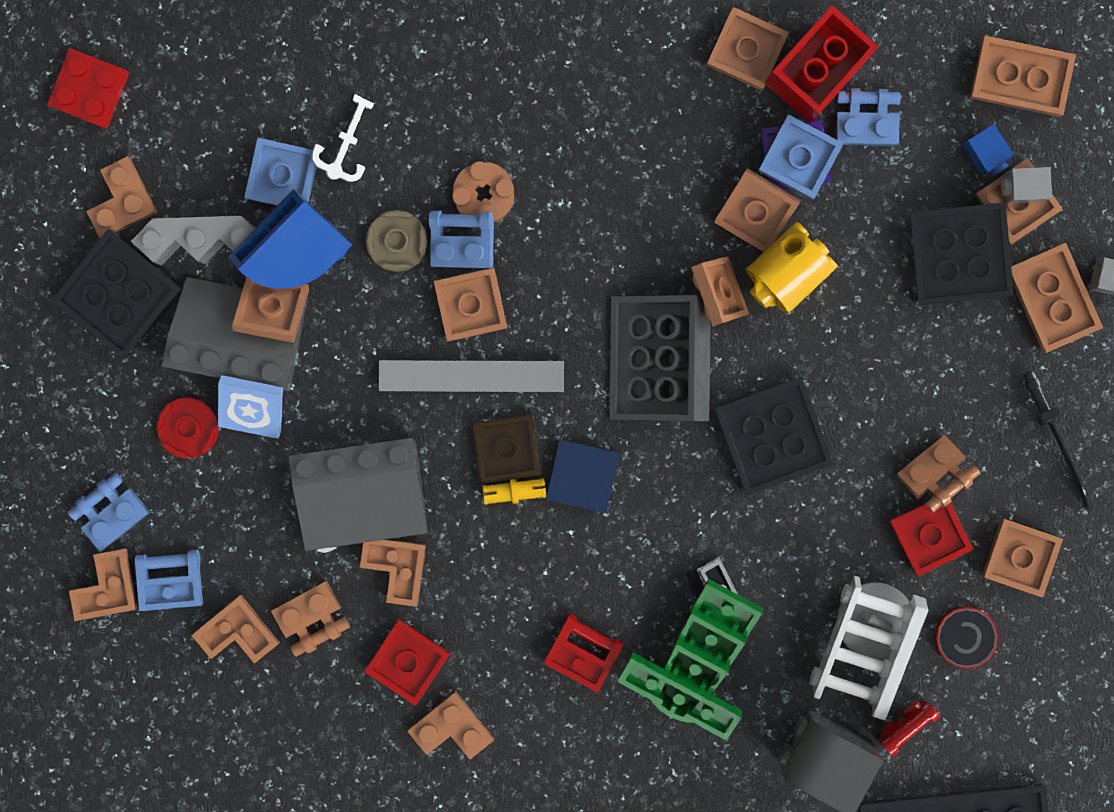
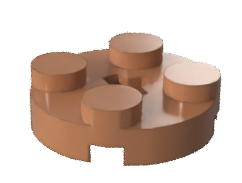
[453,162,514,222]

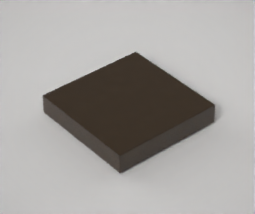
[472,414,542,484]

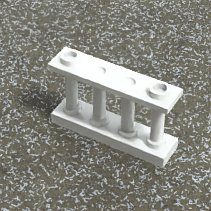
[809,576,928,720]

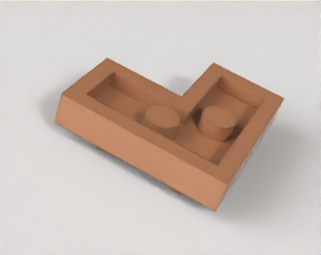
[86,156,158,238]
[360,539,426,607]
[69,548,138,621]
[191,595,280,664]
[407,691,494,759]

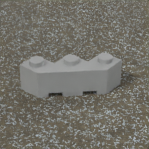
[131,216,256,265]

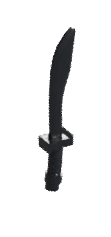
[1023,370,1090,509]

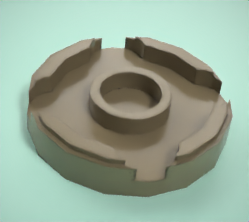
[366,210,428,272]

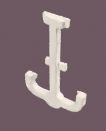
[311,94,374,182]

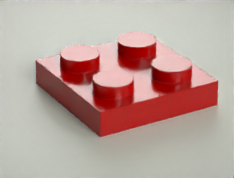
[47,48,129,129]
[888,502,974,577]
[364,619,450,706]

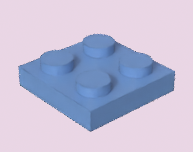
[758,114,844,200]
[244,138,316,206]

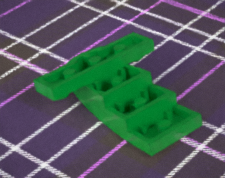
[617,579,763,741]

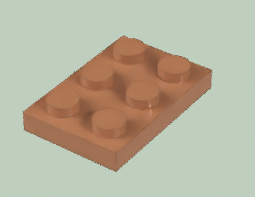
[970,36,1076,117]
[1011,243,1103,353]

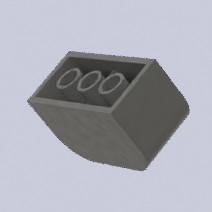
[778,710,883,812]

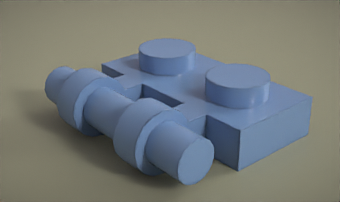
[835,88,901,146]
[68,472,150,552]

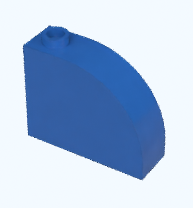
[228,189,352,289]

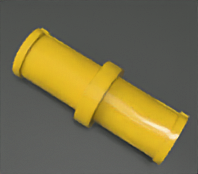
[482,478,546,505]

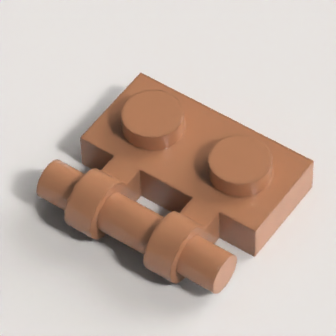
[897,435,981,513]
[271,581,350,657]

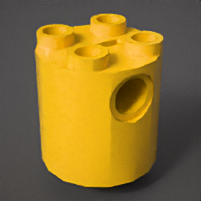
[745,221,838,314]

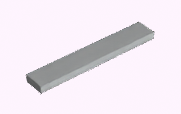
[379,360,564,392]

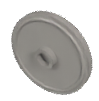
[837,582,910,660]

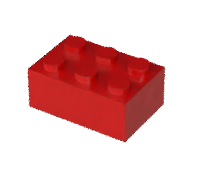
[764,5,879,124]

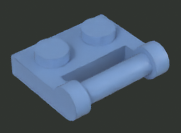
[429,211,494,268]
[135,550,203,611]

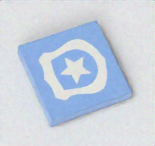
[218,375,283,439]

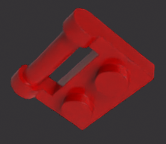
[543,614,624,693]
[877,699,941,757]

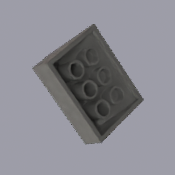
[162,277,308,391]
[609,295,711,421]
[289,438,428,551]

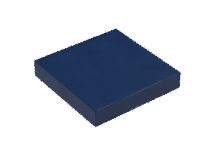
[546,439,620,513]

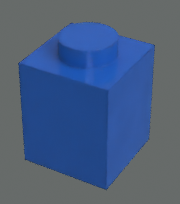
[962,124,1014,176]

